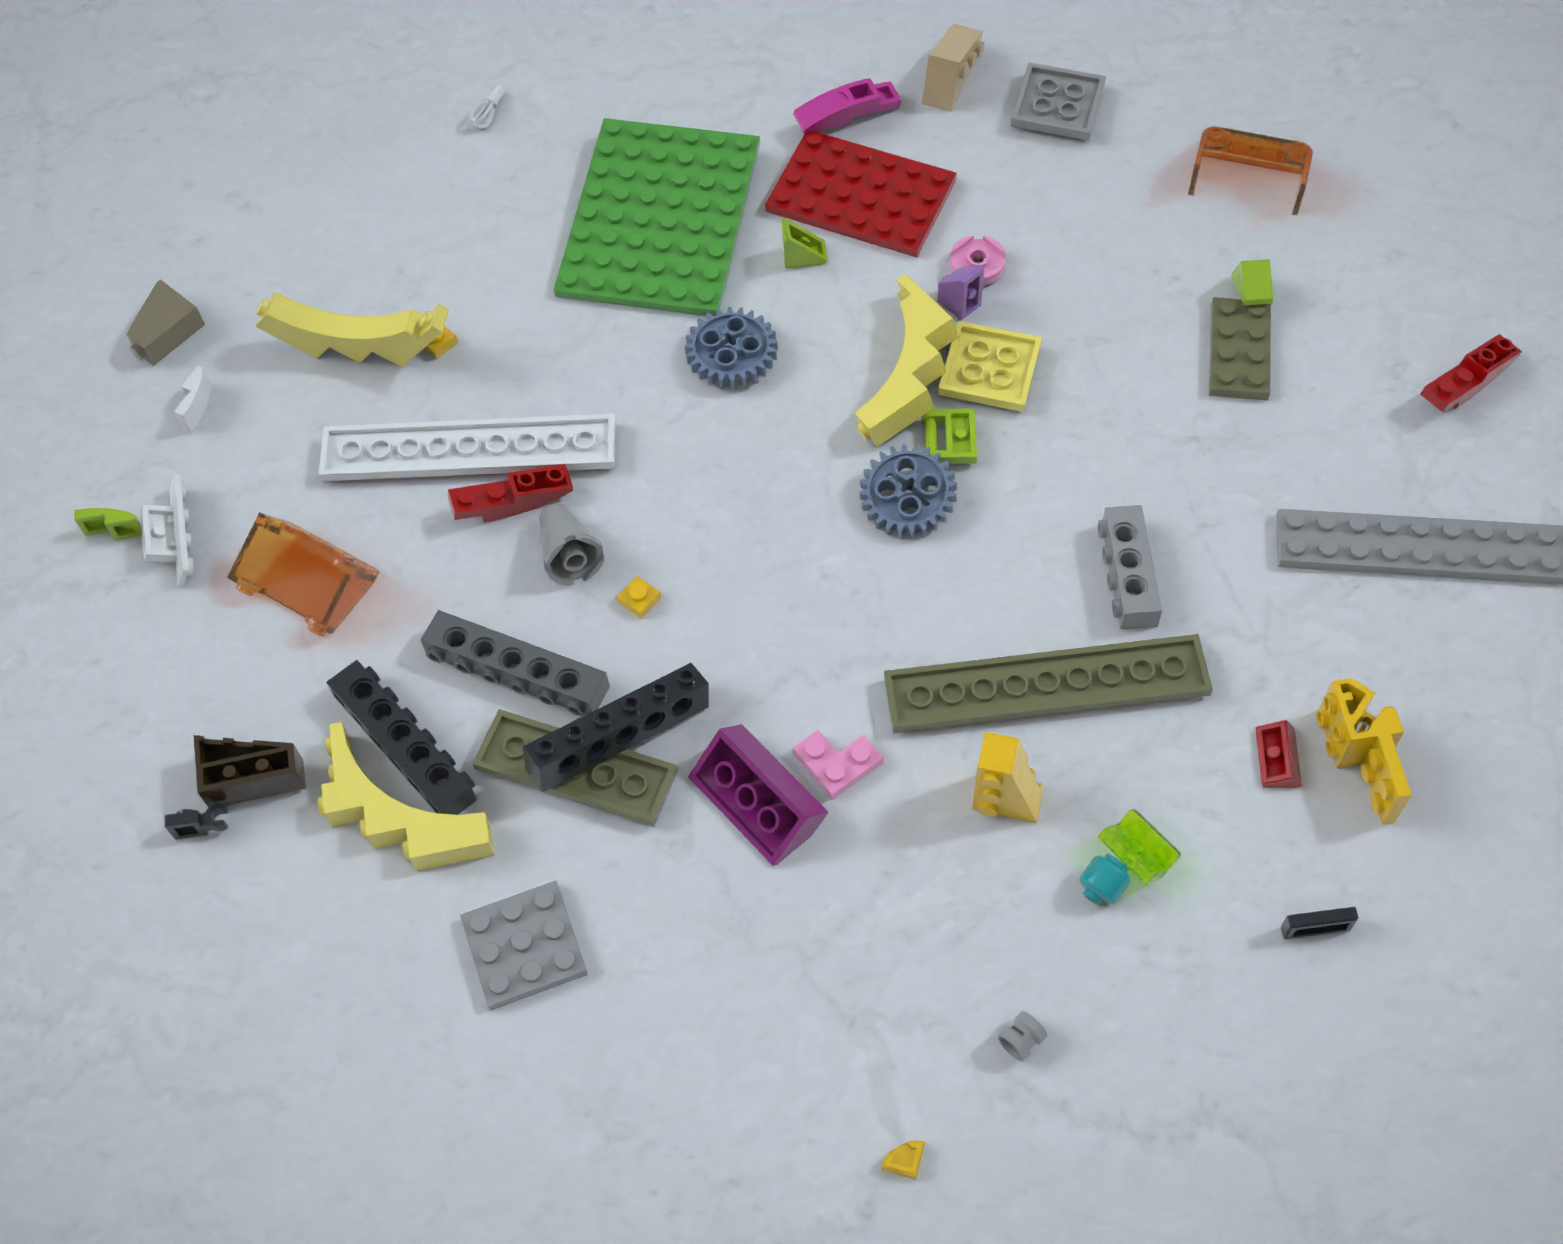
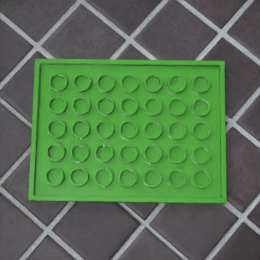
[553,118,760,316]

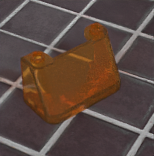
[227,512,380,637]

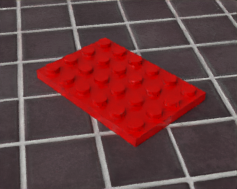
[765,131,957,258]

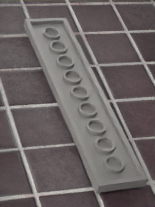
[1276,509,1563,584]

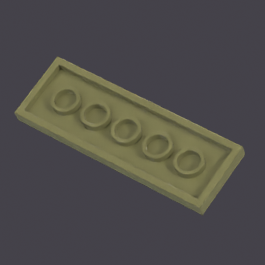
[473,709,678,827]

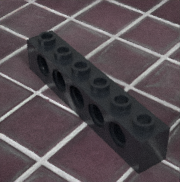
[326,660,477,815]
[523,663,709,792]

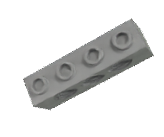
[1098,505,1162,629]

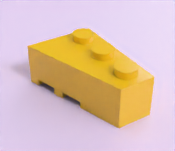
[972,731,1044,823]

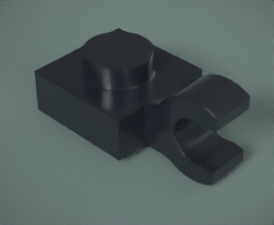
[165,803,228,840]

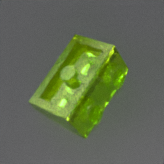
[1098,809,1181,885]

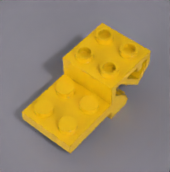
[1316,678,1412,824]

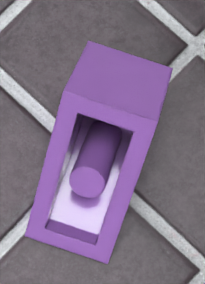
[937,265,984,320]

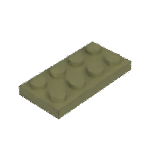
[1209,297,1271,401]

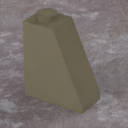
[126,279,205,366]

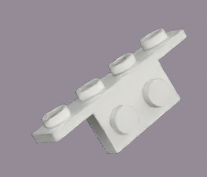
[140,473,193,586]

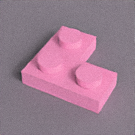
[792,730,884,800]

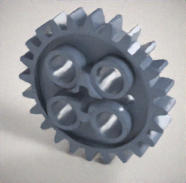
[685,307,778,389]
[859,444,957,539]

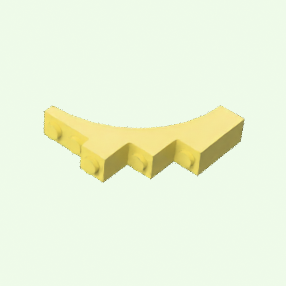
[318,722,495,871]

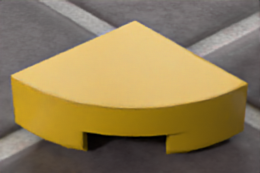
[881,1140,925,1180]

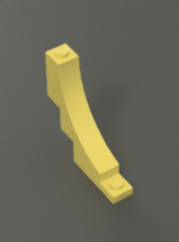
[854,273,959,447]
[255,292,449,367]

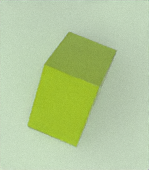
[781,218,828,268]
[1231,259,1273,306]

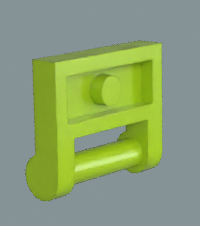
[921,408,977,464]

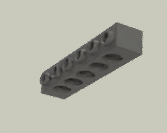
[421,610,610,716]

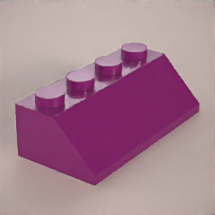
[688,724,829,866]

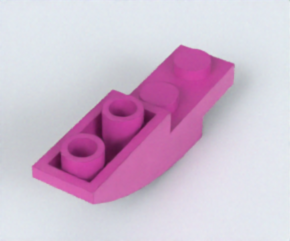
[793,78,902,134]

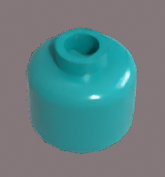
[1079,853,1131,906]

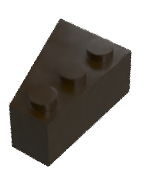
[193,735,306,808]

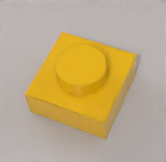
[424,326,458,359]
[617,576,661,619]

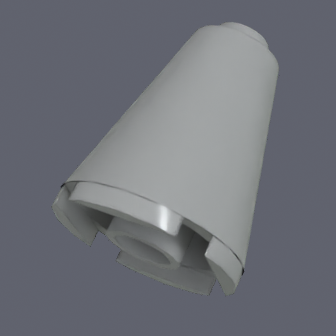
[539,504,604,585]

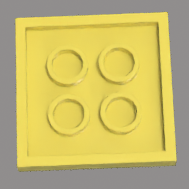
[938,321,1042,412]

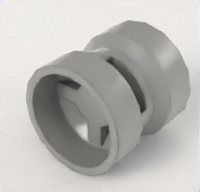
[997,1011,1047,1062]

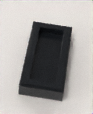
[1280,907,1359,939]

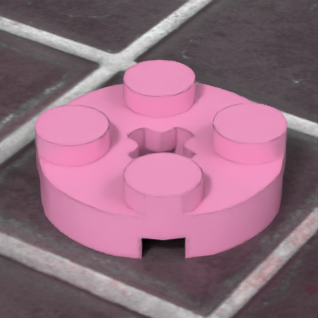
[949,236,1006,287]

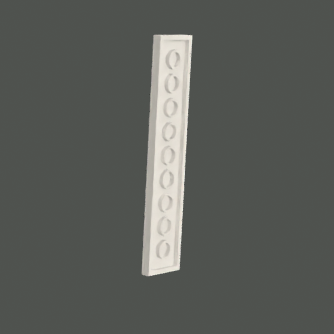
[318,413,616,481]

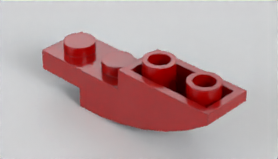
[1420,334,1522,412]
[447,464,573,522]

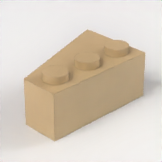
[922,24,985,111]

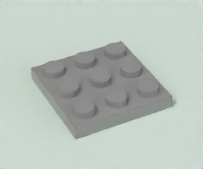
[1011,62,1106,141]
[460,880,588,1011]

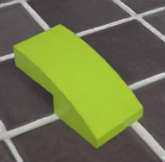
[74,508,142,540]

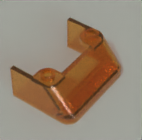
[1188,126,1313,215]

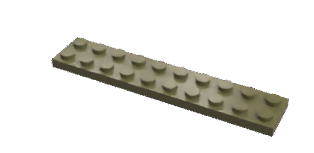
[884,634,1213,733]

